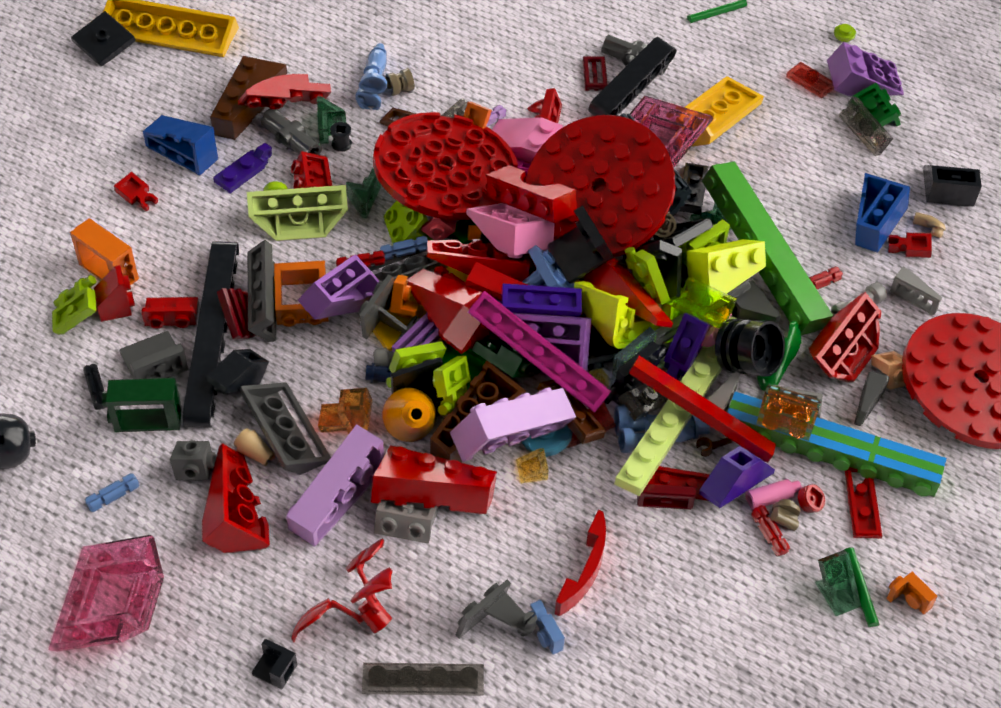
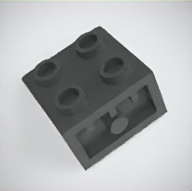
[119,331,188,379]

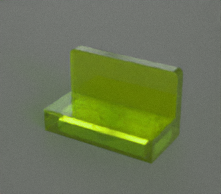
[672,277,737,328]

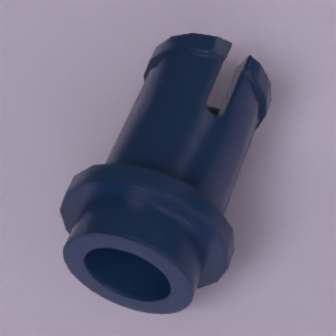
[365,363,392,384]

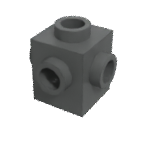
[170,440,216,481]

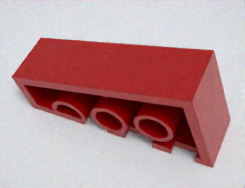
[371,445,497,514]

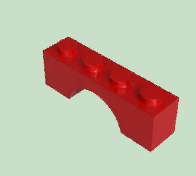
[486,165,577,223]

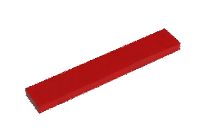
[629,355,776,463]

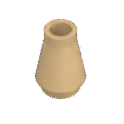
[234,428,275,466]

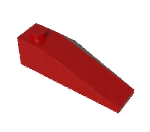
[427,239,530,282]
[583,258,673,328]
[407,268,492,354]
[202,443,270,553]

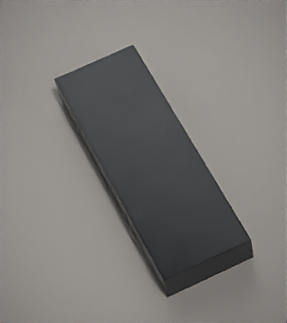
[679,163,709,215]

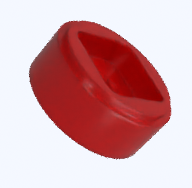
[798,484,825,513]

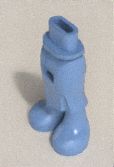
[355,43,387,110]
[614,406,710,453]

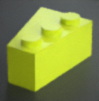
[687,239,766,305]

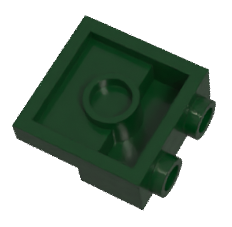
[472,339,541,378]

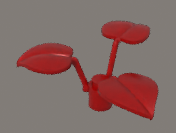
[291,538,393,642]

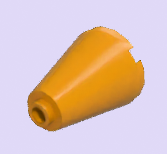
[382,388,436,442]

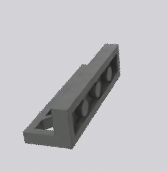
[247,240,276,342]

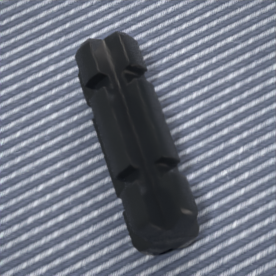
[83,364,107,410]

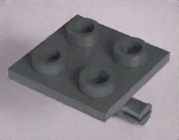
[359,274,421,344]
[455,579,537,639]

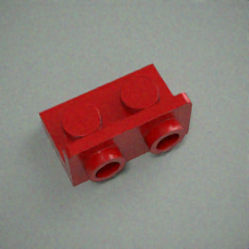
[291,151,333,189]
[142,297,199,329]

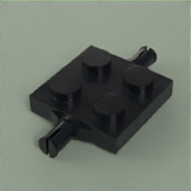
[604,341,668,406]

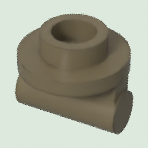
[770,499,801,531]

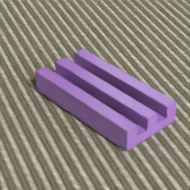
[392,313,441,352]

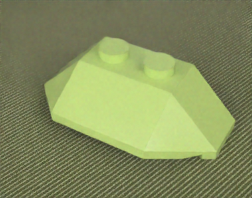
[247,185,348,241]

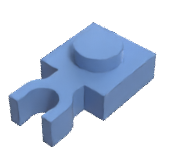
[529,600,565,655]

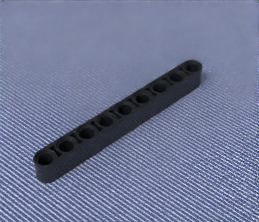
[183,241,239,428]

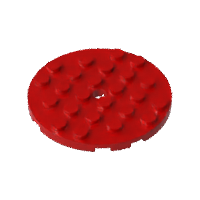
[373,112,518,220]
[525,115,676,257]
[902,313,1001,449]

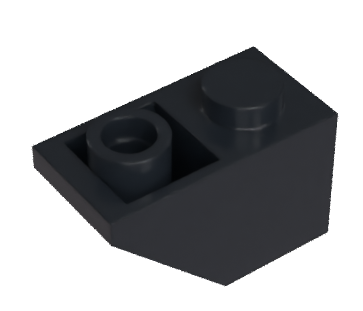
[205,349,269,394]

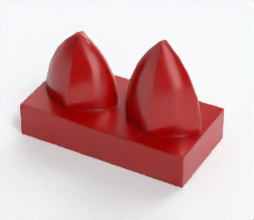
[527,88,562,123]

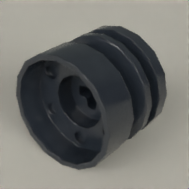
[715,318,785,377]

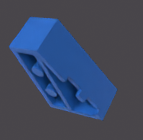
[143,115,218,176]
[855,173,910,253]

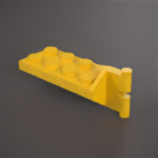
[671,76,764,158]

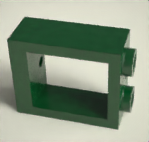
[102,378,182,432]

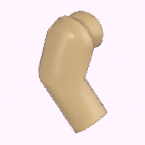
[913,212,946,238]

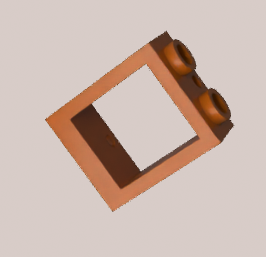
[70,218,139,286]
[274,260,329,327]

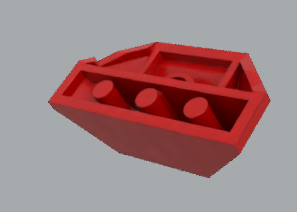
[809,292,881,382]

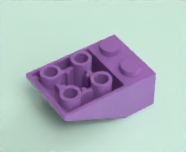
[827,42,904,96]

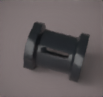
[330,122,352,152]

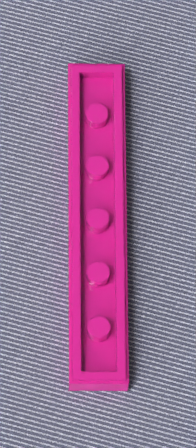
[468,291,611,413]

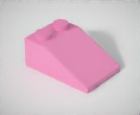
[492,118,563,163]
[466,203,554,258]

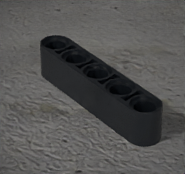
[588,36,677,116]

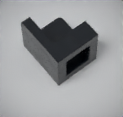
[252,639,298,689]

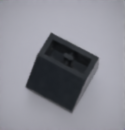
[923,165,982,206]

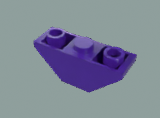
[699,446,775,508]

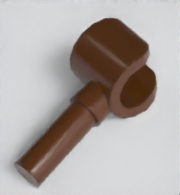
[696,437,732,457]

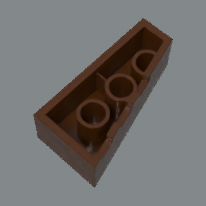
[210,56,287,140]
[430,361,526,463]

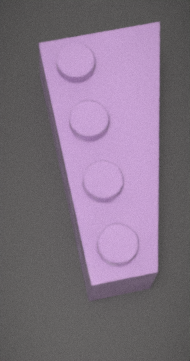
[450,388,576,462]
[286,424,384,547]

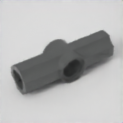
[601,35,669,75]
[260,109,322,155]

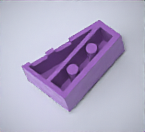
[298,254,379,320]
[513,313,591,371]

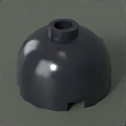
[0,413,36,469]

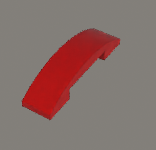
[554,510,606,616]

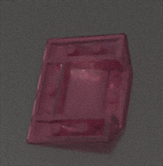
[630,96,714,168]
[48,535,164,652]

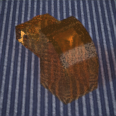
[318,388,373,434]

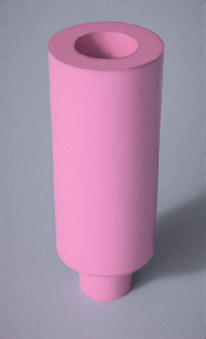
[745,479,802,510]

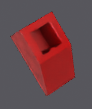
[94,265,135,322]

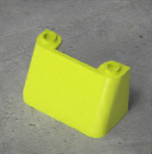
[574,281,691,349]

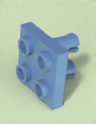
[522,245,574,288]

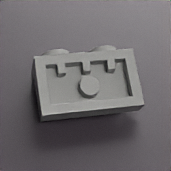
[374,499,438,543]

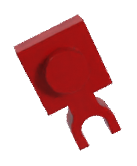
[114,171,158,211]
[888,232,932,258]

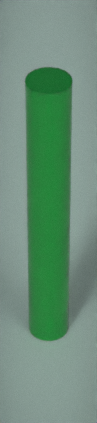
[687,0,747,23]
[843,547,880,627]

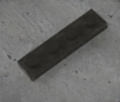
[362,662,484,696]

